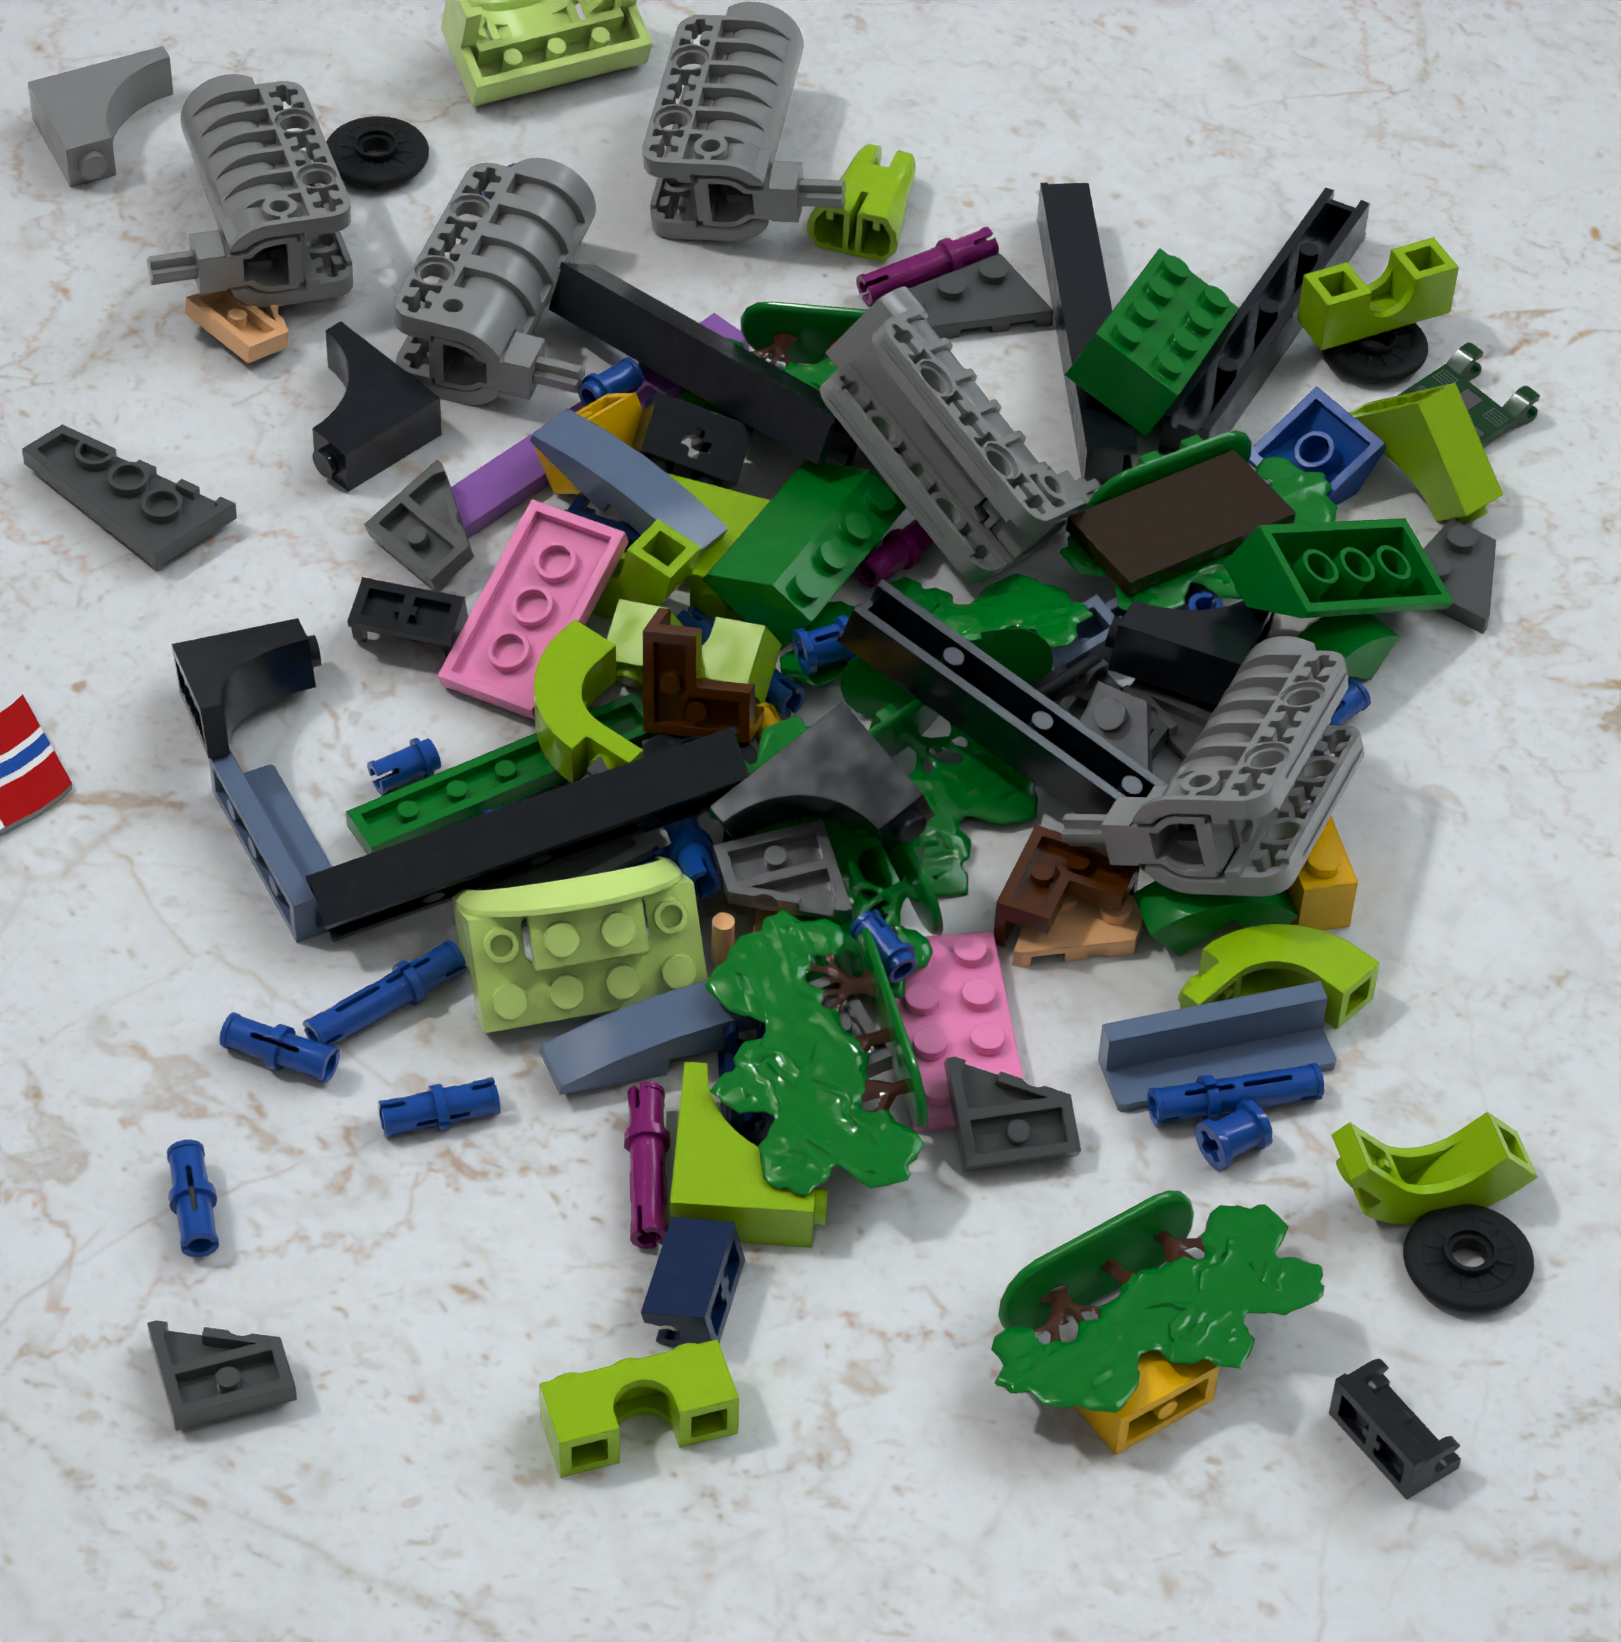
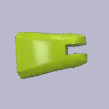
[807,144,916,263]

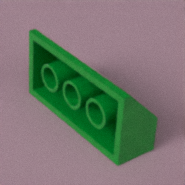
[702,461,907,651]
[1223,518,1454,618]

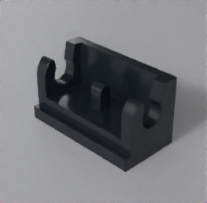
[347,577,468,658]
[1329,1359,1461,1500]

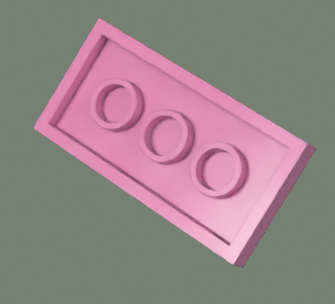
[437,499,629,720]
[895,931,1024,1132]

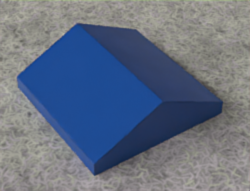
[1248,386,1387,505]

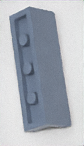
[209,748,332,943]
[1098,981,1336,1112]

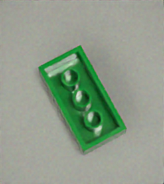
[1065,248,1239,436]

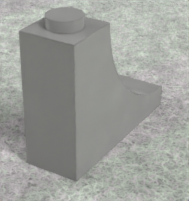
[28,46,173,187]

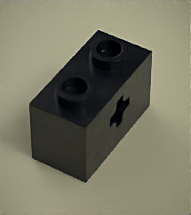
[632,392,754,489]

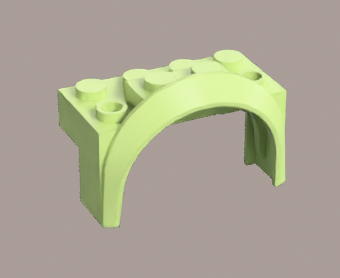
[441,0,652,107]
[452,856,708,1033]

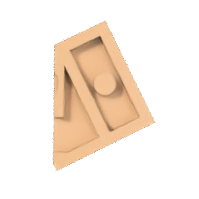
[185,288,289,364]
[1012,894,1144,967]

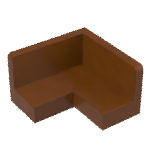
[643,608,764,743]
[994,825,1140,947]

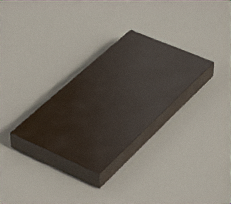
[1065,449,1296,596]

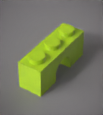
[1297,237,1459,351]
[607,599,782,704]
[539,1339,739,1478]

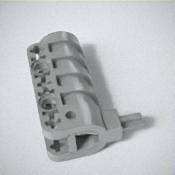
[394,158,596,405]

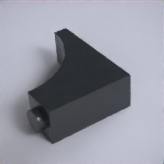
[312,321,442,492]
[1105,600,1275,705]
[171,618,322,758]
[710,701,935,851]

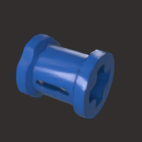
[792,615,857,676]
[1195,1099,1273,1170]

